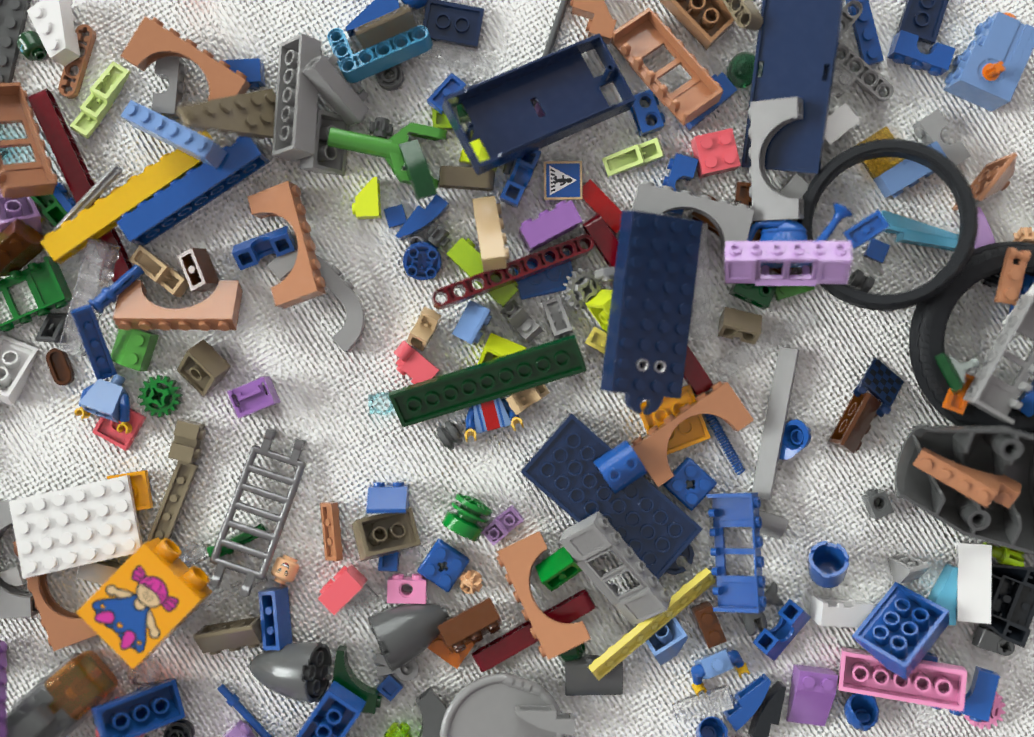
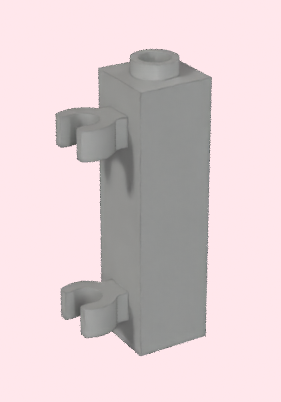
[302,53,369,126]

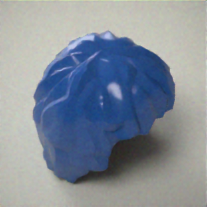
[844,693,879,731]

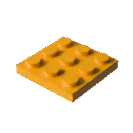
[639,384,711,455]

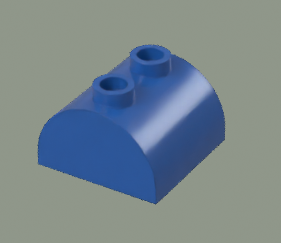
[593,440,648,494]

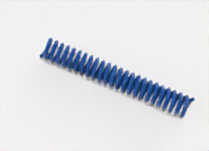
[704,414,745,475]

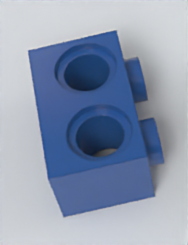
[630,90,665,137]

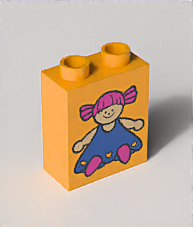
[76,538,213,669]

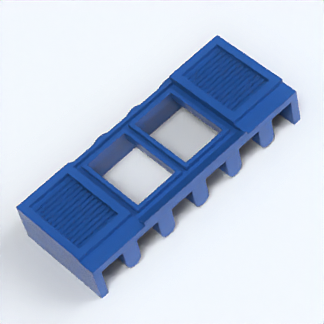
[707,492,767,613]

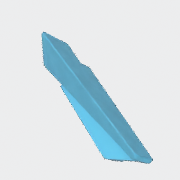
[881,210,959,251]

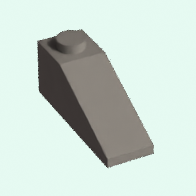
[887,553,930,585]

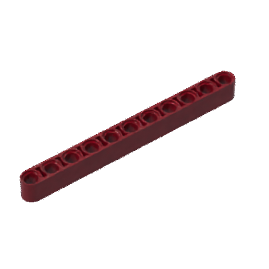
[28,88,133,282]
[582,214,713,396]

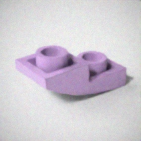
[974,207,995,249]
[482,505,524,546]

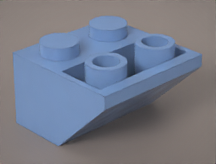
[452,300,492,345]

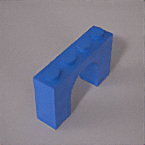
[922,652,1000,723]

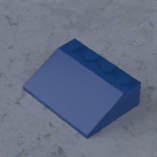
[852,582,949,680]

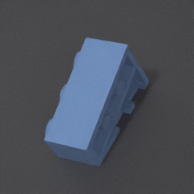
[873,141,947,198]

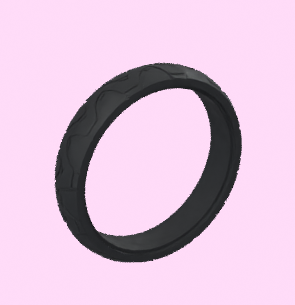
[797,139,978,311]

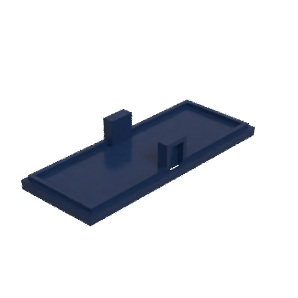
[741,0,844,174]

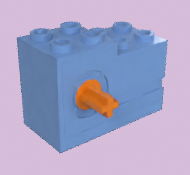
[944,11,1034,112]

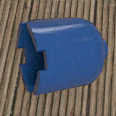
[808,541,849,588]

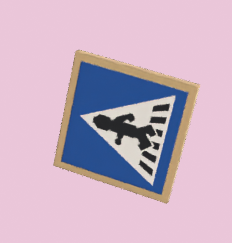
[544,161,582,200]

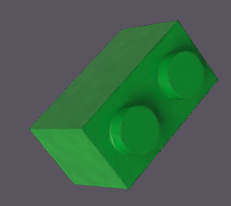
[535,546,582,592]

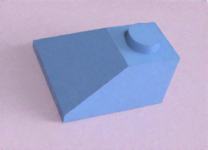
[645,617,688,665]

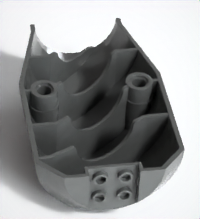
[894,424,1034,555]

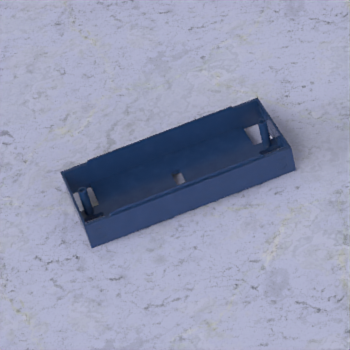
[442,33,636,176]

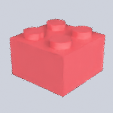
[690,128,741,178]
[318,564,367,615]

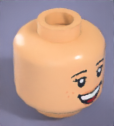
[271,555,300,585]

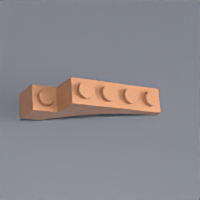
[569,0,617,45]
[913,447,1022,509]

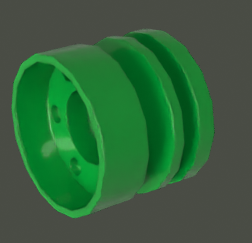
[442,493,493,541]

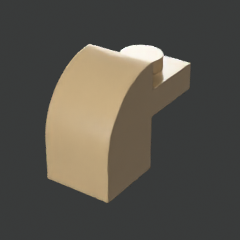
[406,306,441,352]
[506,384,550,415]

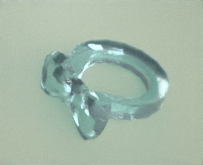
[368,392,393,415]

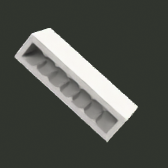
[955,542,992,624]

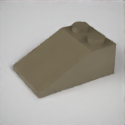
[352,508,421,562]

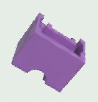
[227,376,281,418]

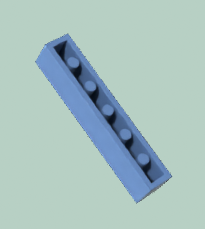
[120,100,227,169]

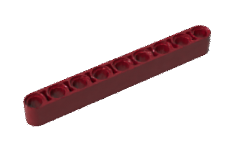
[432,234,594,310]

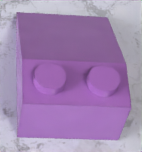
[786,664,838,726]

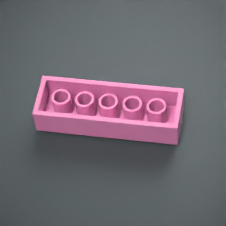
[838,647,967,712]

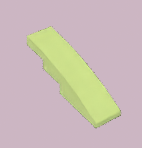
[70,61,130,139]

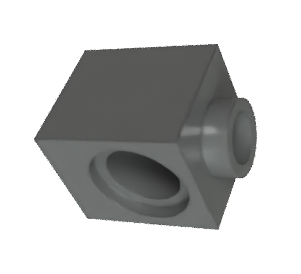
[861,488,894,520]

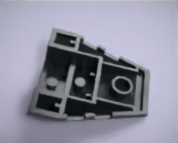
[986,564,1034,648]

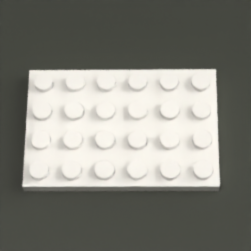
[9,475,142,579]

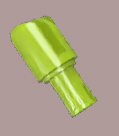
[982,542,1024,567]

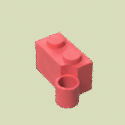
[394,340,440,384]

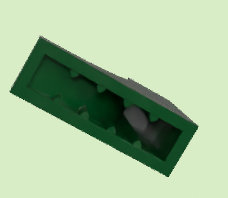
[332,645,382,714]

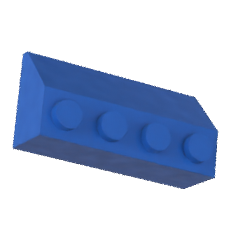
[91,678,186,737]

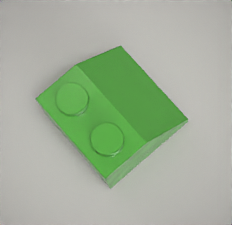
[111,329,159,371]

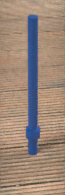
[217,683,272,737]

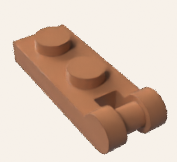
[994,247,1031,305]

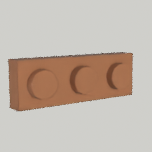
[320,502,343,561]

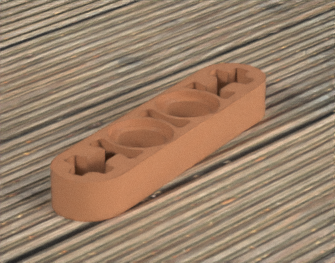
[58,24,96,99]

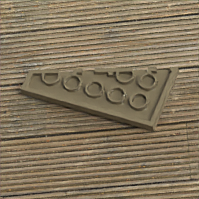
[176,89,276,139]

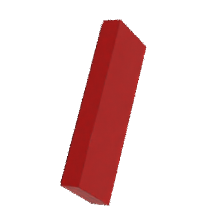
[582,179,622,234]

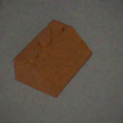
[0,218,45,276]
[828,392,881,454]

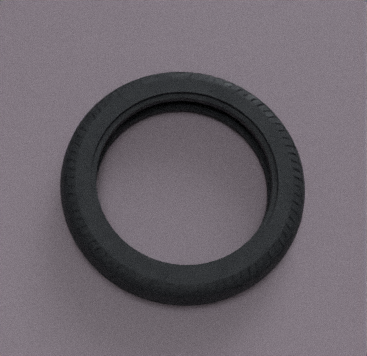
[909,242,1034,434]

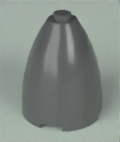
[368,603,449,672]
[249,642,332,703]

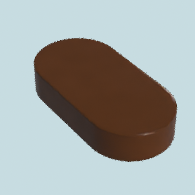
[46,348,75,385]

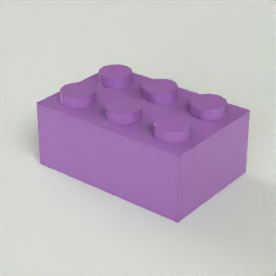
[519,200,583,253]

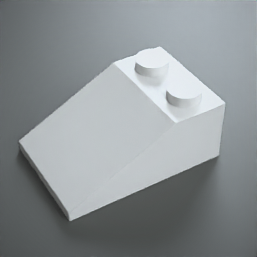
[0,335,39,406]

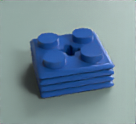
[663,457,717,511]
[417,538,470,592]

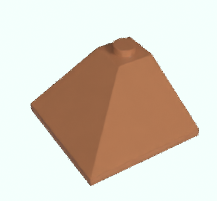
[952,152,1017,211]

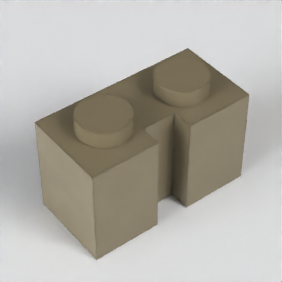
[718,307,762,345]
[168,419,206,463]

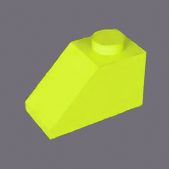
[352,177,381,220]

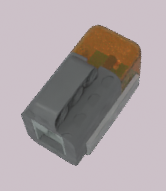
[6,650,118,737]

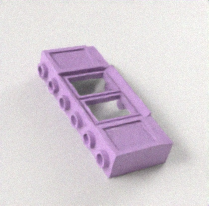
[725,241,852,286]

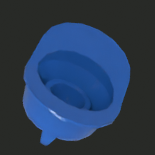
[779,419,812,460]

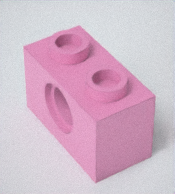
[387,573,428,604]

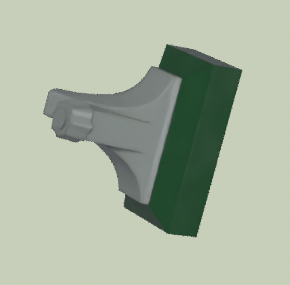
[935,353,980,395]

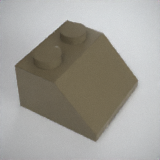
[176,339,231,397]

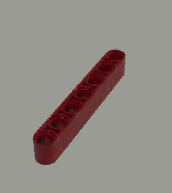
[472,589,596,672]

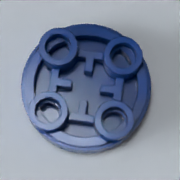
[403,241,442,280]

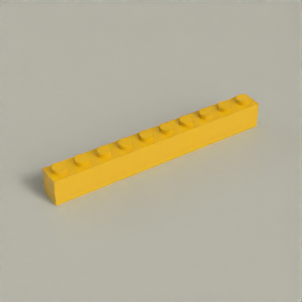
[40,131,214,264]

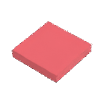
[92,408,146,451]

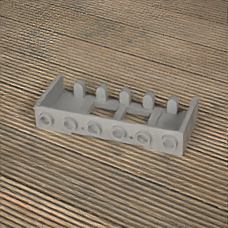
[963,294,1034,424]
[559,511,672,625]

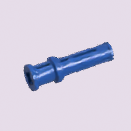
[88,264,144,314]

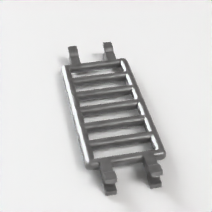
[209,429,306,598]

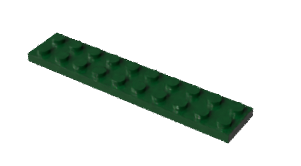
[389,334,587,427]

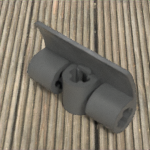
[564,655,623,696]

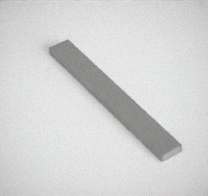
[752,347,800,500]

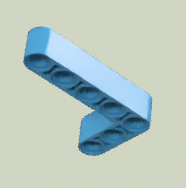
[327,26,433,83]

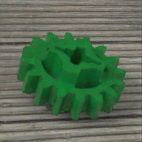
[138,375,183,417]

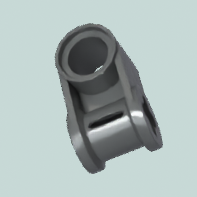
[972,626,1015,656]

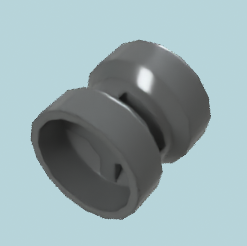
[847,269,875,293]

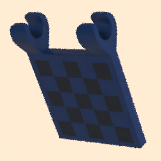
[852,357,904,418]

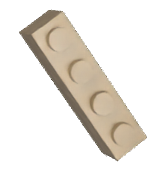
[472,196,510,272]

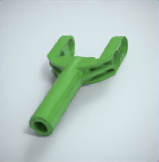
[327,122,447,189]

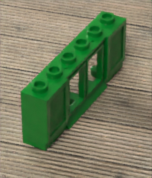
[0,256,74,332]

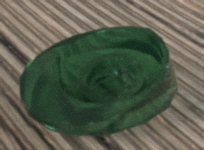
[727,52,760,88]

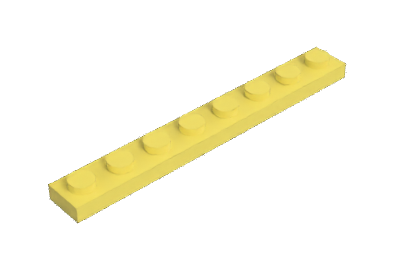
[588,568,716,681]

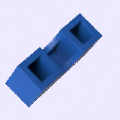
[887,30,956,76]
[500,150,541,208]
[661,153,699,218]
[232,226,296,271]
[752,599,811,661]

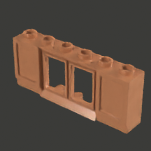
[611,8,723,126]
[0,82,58,199]

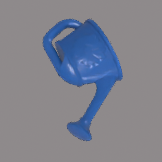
[747,203,853,268]

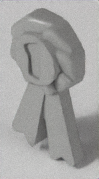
[374,653,419,681]

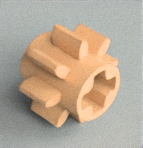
[1013,227,1034,244]
[459,570,483,594]

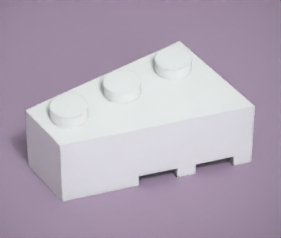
[27,0,80,66]
[809,594,874,629]

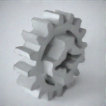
[562,268,603,310]

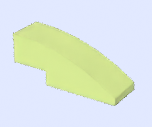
[602,138,665,177]

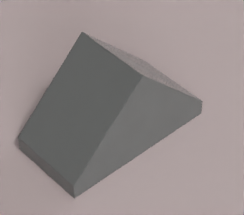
[35,313,69,343]

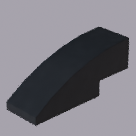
[748,681,786,737]

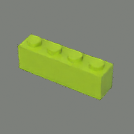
[446,237,519,307]

